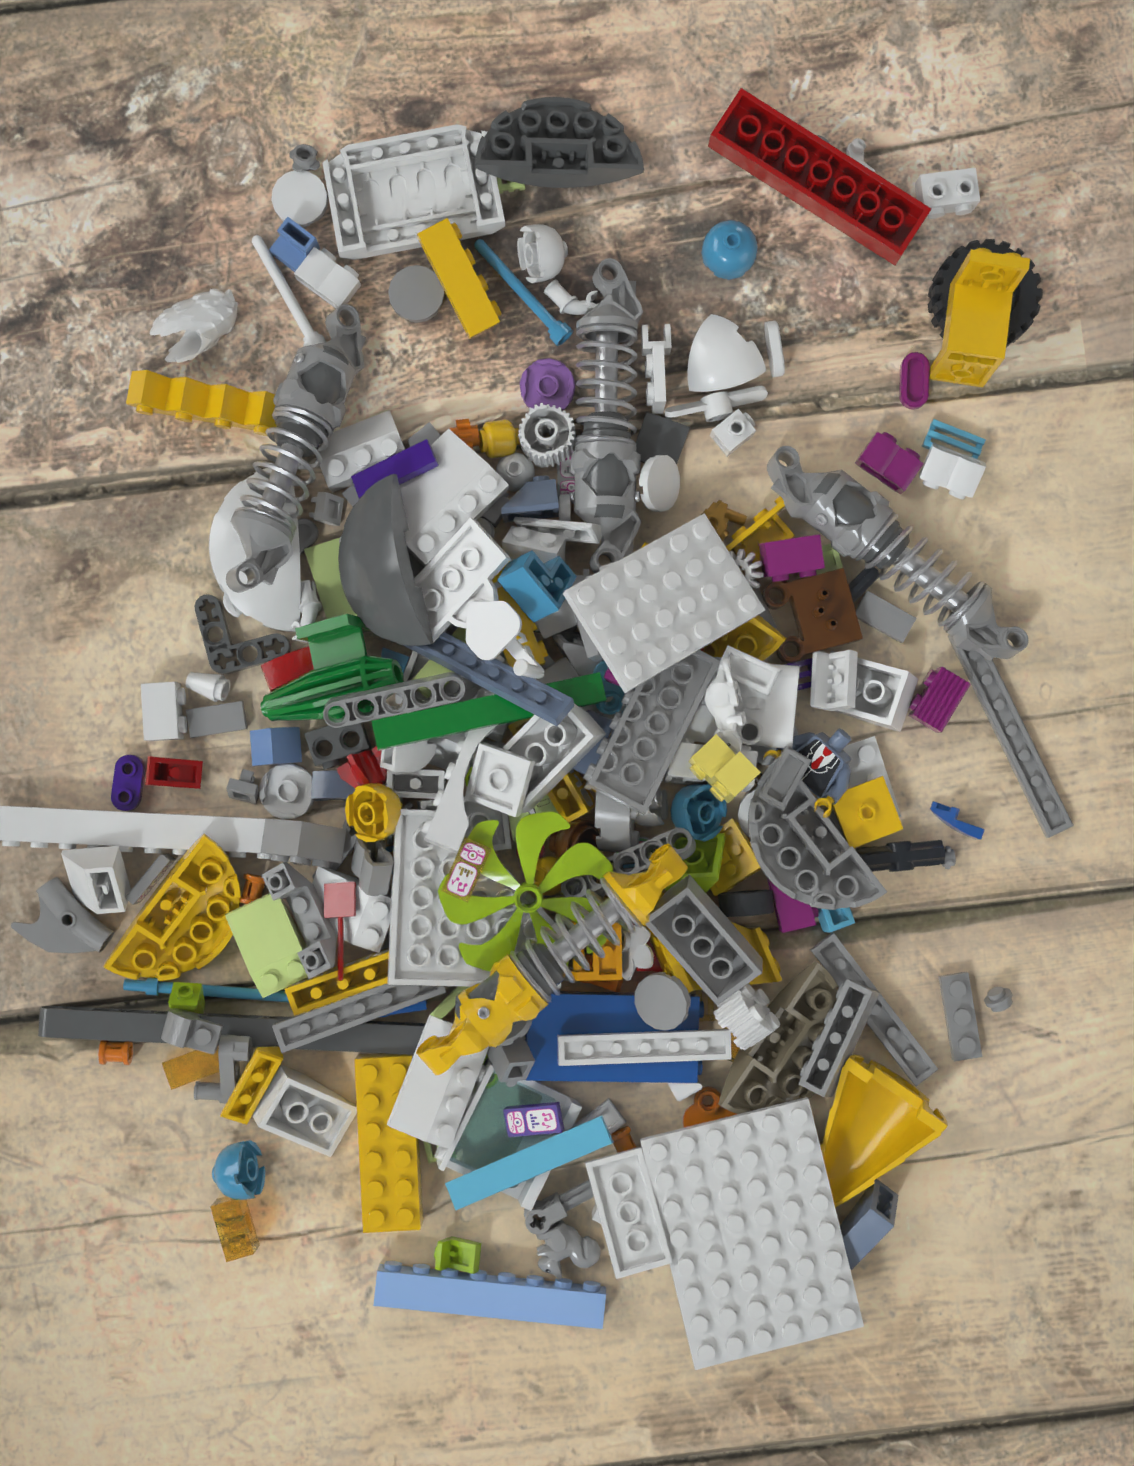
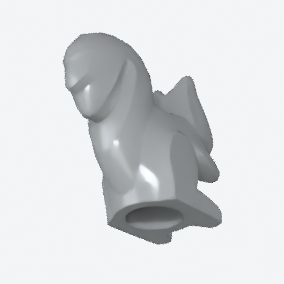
[536,1219,601,1280]

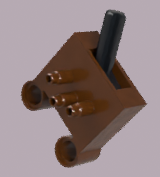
[762,567,880,664]

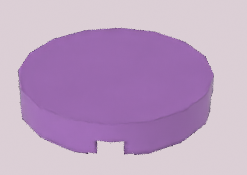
[520,358,575,411]

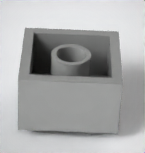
[260,819,346,868]

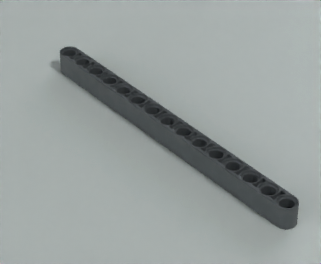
[38,1006,426,1055]

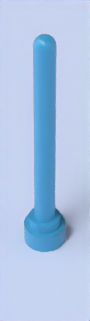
[474,239,573,346]

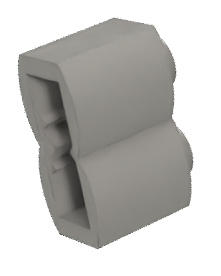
[351,838,394,896]

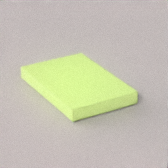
[304,538,357,619]

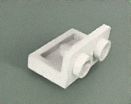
[810,650,858,711]

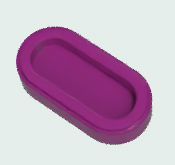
[899,352,930,410]

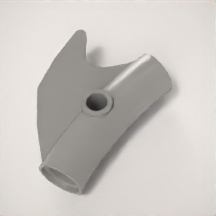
[11,877,114,953]

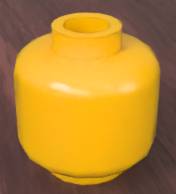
[479,419,520,458]

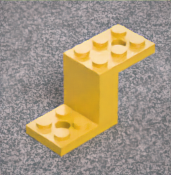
[929,248,1030,388]

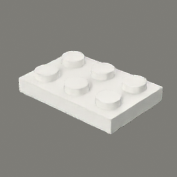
[843,736,901,817]

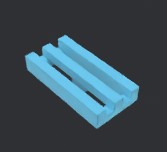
[922,419,986,459]

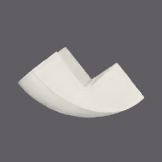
[688,314,766,392]

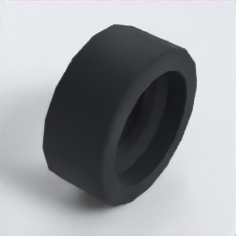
[718,890,774,917]

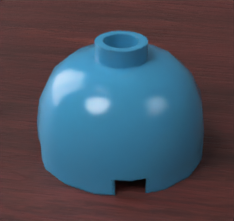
[701,220,758,280]
[670,783,727,841]
[212,1140,265,1200]

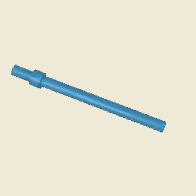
[123,978,289,1003]

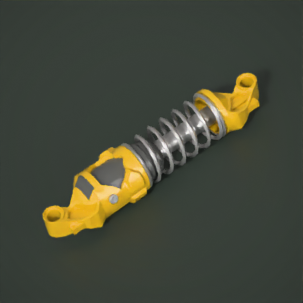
[416,844,688,1075]

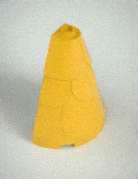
[820,1055,948,1208]

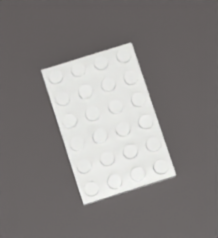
[563,513,765,693]

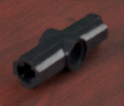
[856,840,945,872]

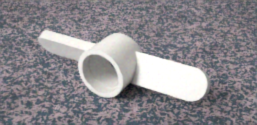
[665,386,768,422]

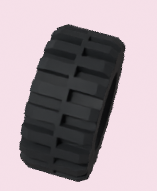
[927,239,1043,348]

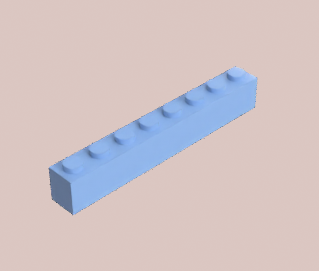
[373,1261,606,1329]

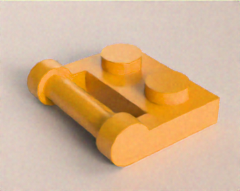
[570,921,622,981]

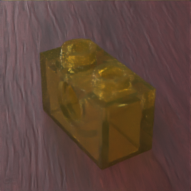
[210,1196,260,1262]

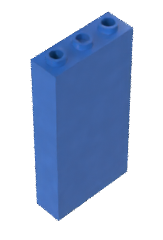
[525,991,704,1083]

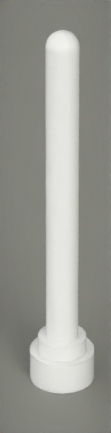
[252,235,326,346]

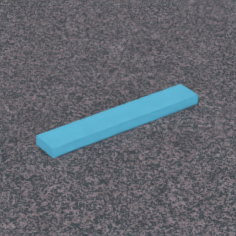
[445,1116,614,1210]

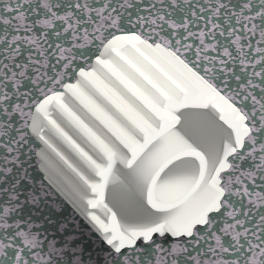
[518,403,576,468]
[713,983,780,1050]

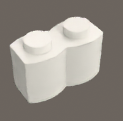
[294,247,361,309]
[919,443,986,500]

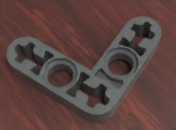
[194,594,291,675]

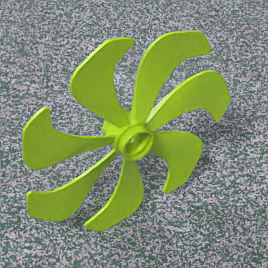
[438,812,613,972]

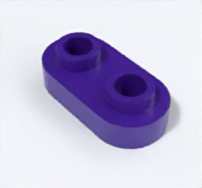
[111,755,145,811]

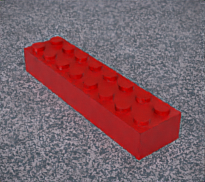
[708,88,932,266]

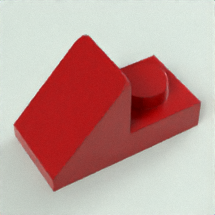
[145,756,203,789]

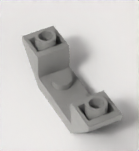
[262,862,337,979]

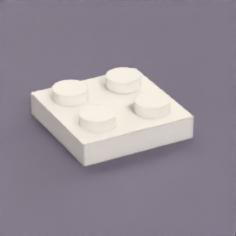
[465,742,535,817]

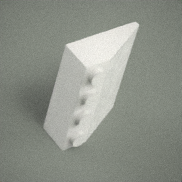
[399,429,509,567]

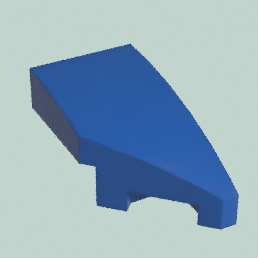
[930,801,985,840]

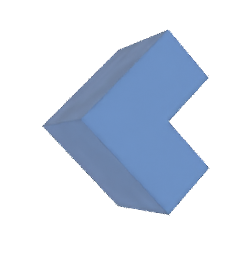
[269,217,320,272]
[250,727,302,766]

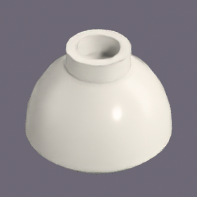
[496,452,535,492]

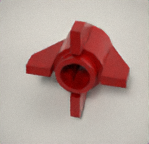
[336,746,387,788]

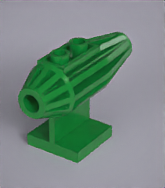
[260,614,404,721]

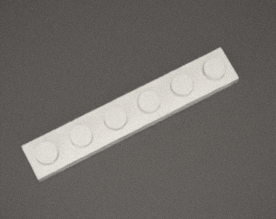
[557,1029,731,1066]

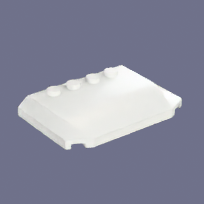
[323,124,505,260]

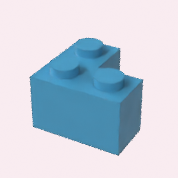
[498,550,577,623]

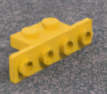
[726,496,795,569]

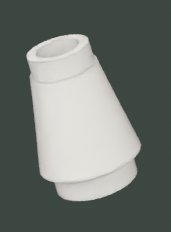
[186,672,231,702]

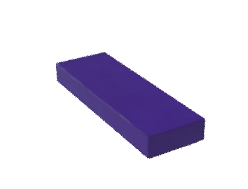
[351,439,439,499]

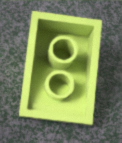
[225,893,308,998]

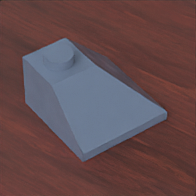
[501,476,559,523]

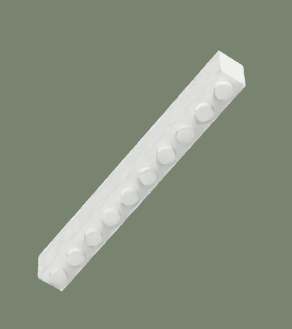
[0,806,284,859]

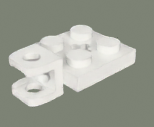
[641,324,672,414]

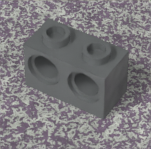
[304,722,372,770]

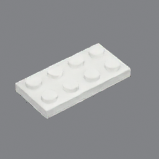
[585,1147,672,1279]

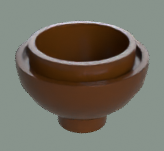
[549,819,600,861]

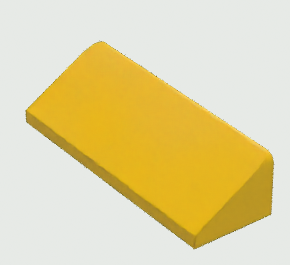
[220,1046,284,1125]

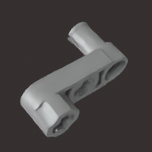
[194,1034,252,1104]

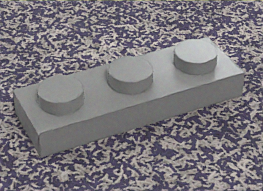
[938,972,982,1061]

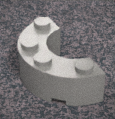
[595,738,640,852]

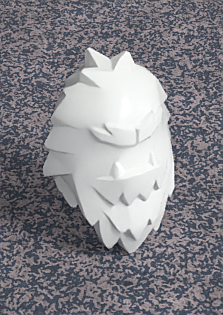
[150,289,238,363]

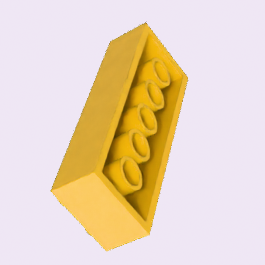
[354,1053,423,1233]

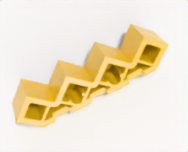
[126,370,277,436]

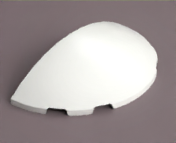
[209,468,301,632]

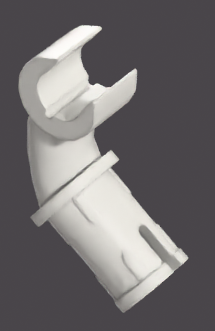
[544,280,603,315]
[290,580,322,643]

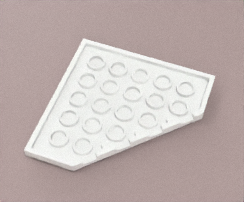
[387,809,563,989]

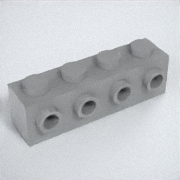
[799,979,880,1098]

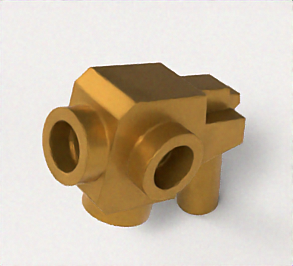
[701,500,747,542]

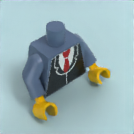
[762,728,852,818]

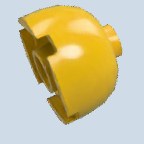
[345,783,402,842]

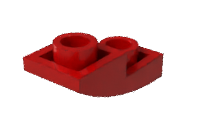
[261,646,314,692]

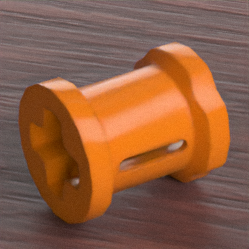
[240,873,265,904]
[98,1040,133,1065]
[610,1126,637,1153]

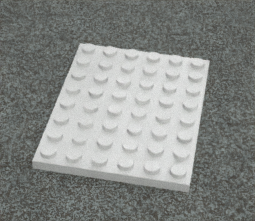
[640,1097,864,1370]

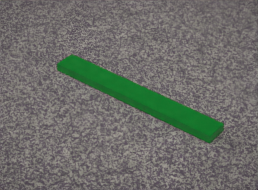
[371,672,607,751]

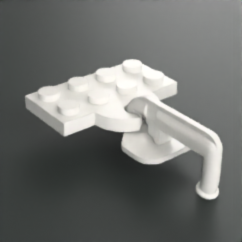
[414,517,545,679]

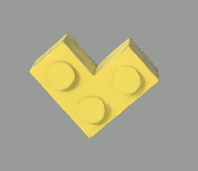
[688,734,761,804]

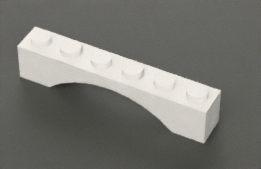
[422,687,506,853]

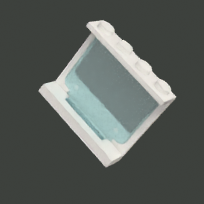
[435,1058,582,1211]

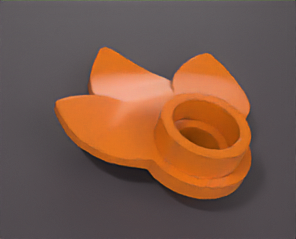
[683,1086,737,1128]

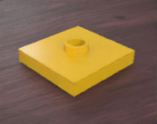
[832,776,903,848]

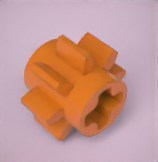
[449,419,480,450]

